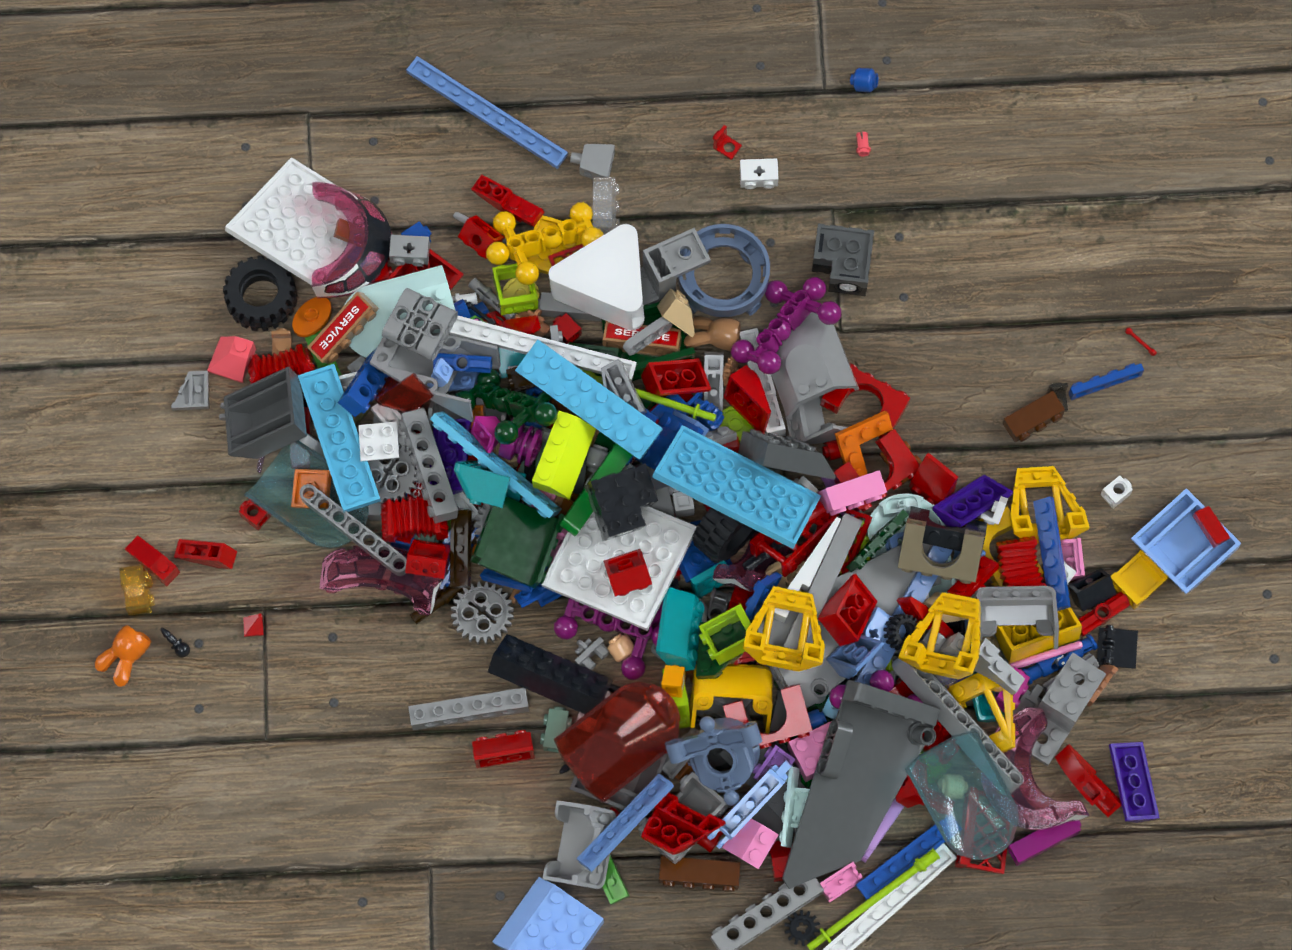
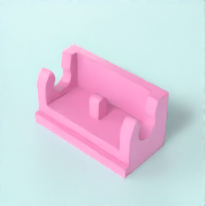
[1061,538,1085,581]
[820,862,862,903]

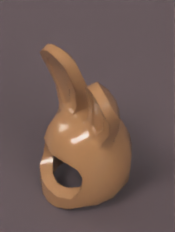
[684,316,740,352]

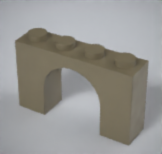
[898,518,985,584]

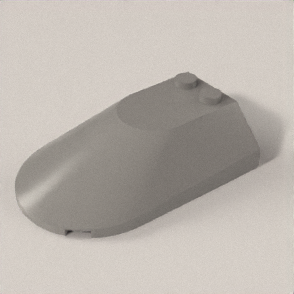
[767,312,859,420]

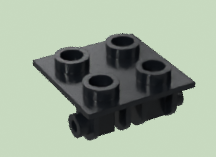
[1097,625,1138,669]

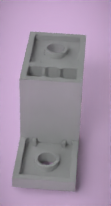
[640,228,711,305]
[1016,653,1106,766]

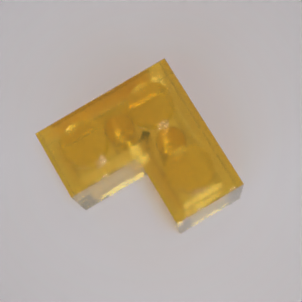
[119,565,155,616]

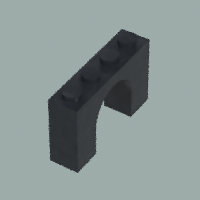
[909,506,987,554]

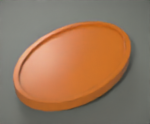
[292,297,332,337]

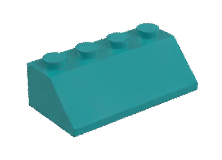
[656,587,705,671]

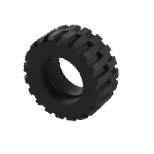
[223,256,298,331]
[692,508,756,563]

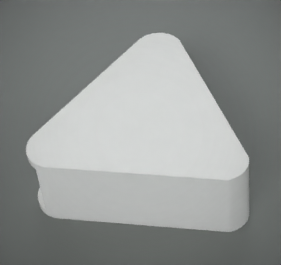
[549,224,644,330]

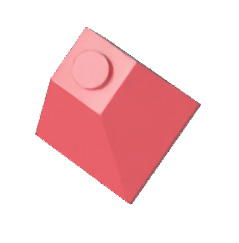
[207,336,256,383]

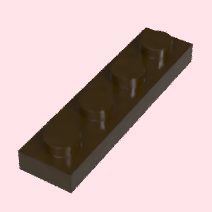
[450,509,472,589]

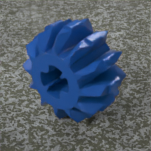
[691,400,724,432]

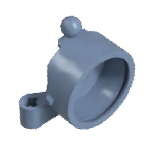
[665,716,762,806]

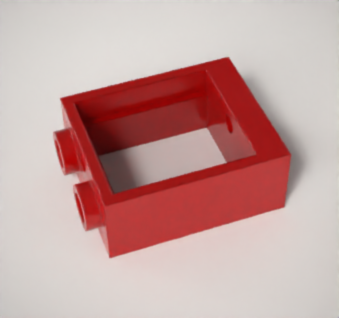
[405,539,450,579]

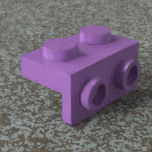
[752,745,796,781]

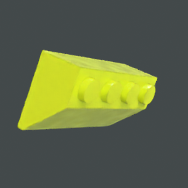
[532,411,596,500]

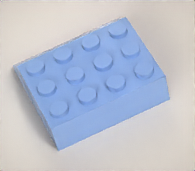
[1131,488,1241,594]
[493,877,604,950]

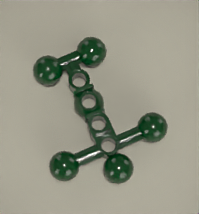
[454,369,558,445]

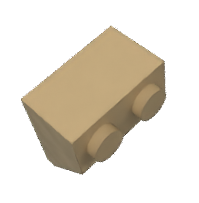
[657,288,695,337]

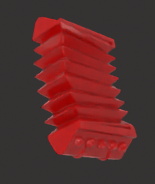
[248,344,315,384]
[380,496,449,542]
[996,536,1047,587]

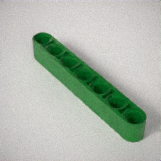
[559,443,632,536]

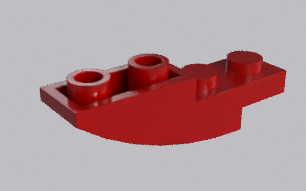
[471,175,544,227]
[1055,744,1122,817]

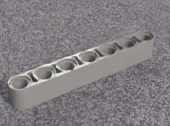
[300,484,407,576]

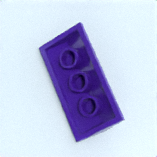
[429,418,471,495]
[932,475,1013,527]
[1109,742,1160,823]

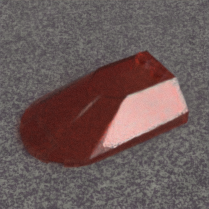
[554,682,680,803]

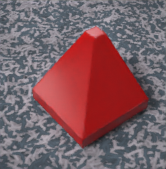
[243,614,264,637]

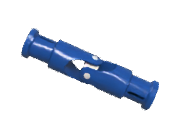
[1022,634,1098,685]

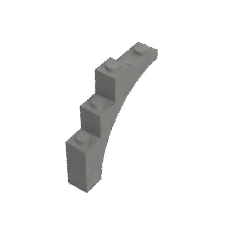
[899,629,1025,695]

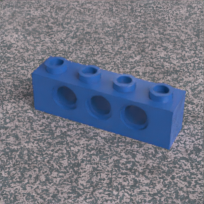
[337,348,388,417]

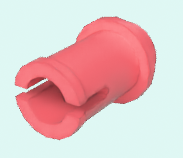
[856,132,871,157]

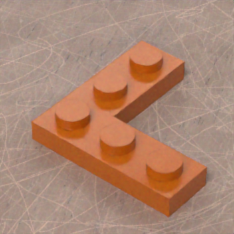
[835,411,893,477]

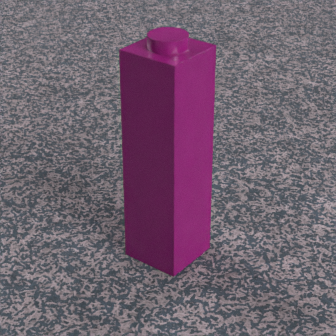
[1007,813,1081,866]

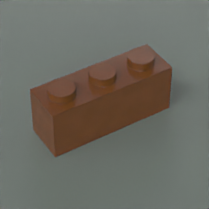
[1003,391,1065,442]

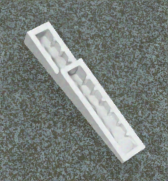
[740,328,786,437]
[773,517,841,623]

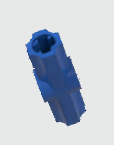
[433,353,492,373]

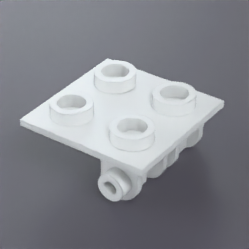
[359,422,399,462]

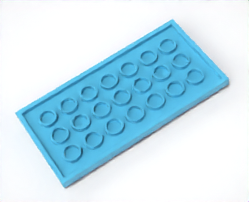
[652,425,821,549]

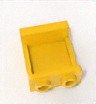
[1111,549,1169,610]

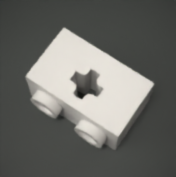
[740,158,778,189]

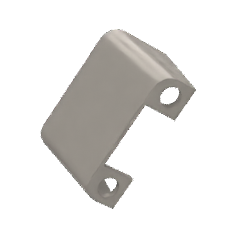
[638,772,728,864]

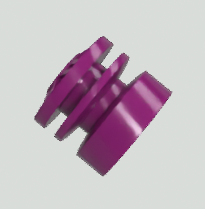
[498,419,544,468]

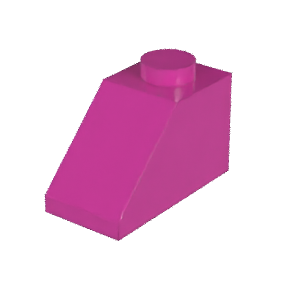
[471,416,500,453]

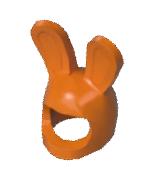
[95,625,151,687]

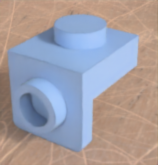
[427,358,453,388]

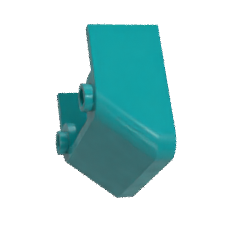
[454,460,527,508]

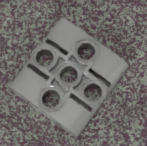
[382,288,458,361]

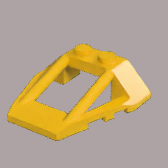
[1010,466,1089,543]
[743,586,825,672]
[898,592,981,679]
[947,673,1015,753]

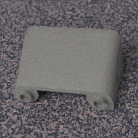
[542,800,616,889]

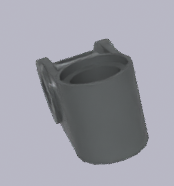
[707,588,732,621]

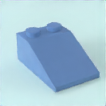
[826,635,884,679]

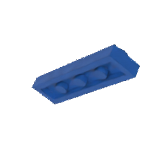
[1068,363,1144,400]

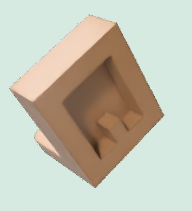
[271,328,292,356]

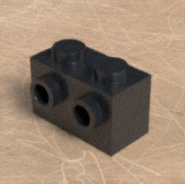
[1068,568,1116,612]

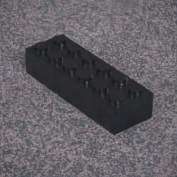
[488,634,614,719]

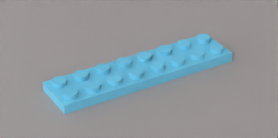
[515,340,663,460]
[298,364,381,513]
[430,411,562,518]

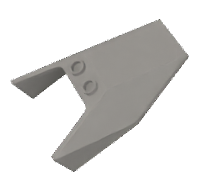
[370,333,501,422]

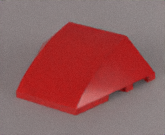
[641,792,726,855]

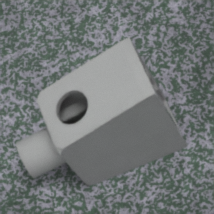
[570,144,615,184]

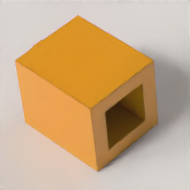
[661,665,686,698]

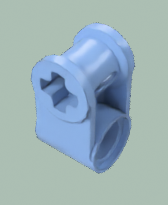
[861,606,891,640]

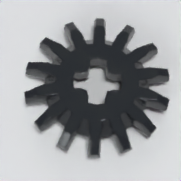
[784,910,820,946]

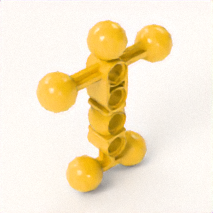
[486,202,604,285]

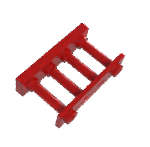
[749,516,836,577]

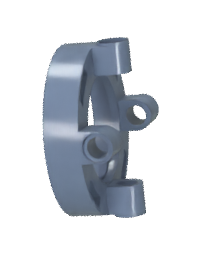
[677,224,770,317]

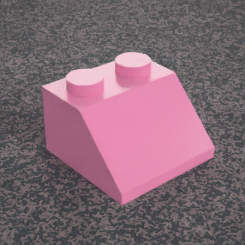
[722,818,779,869]

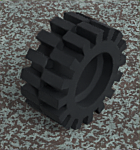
[884,614,921,650]

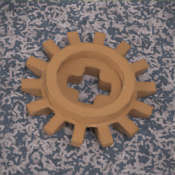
[723,356,739,389]

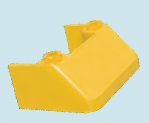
[689,663,773,733]

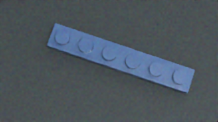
[576,774,674,872]

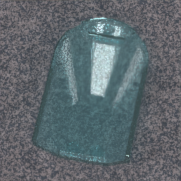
[244,440,368,548]
[905,730,1019,860]

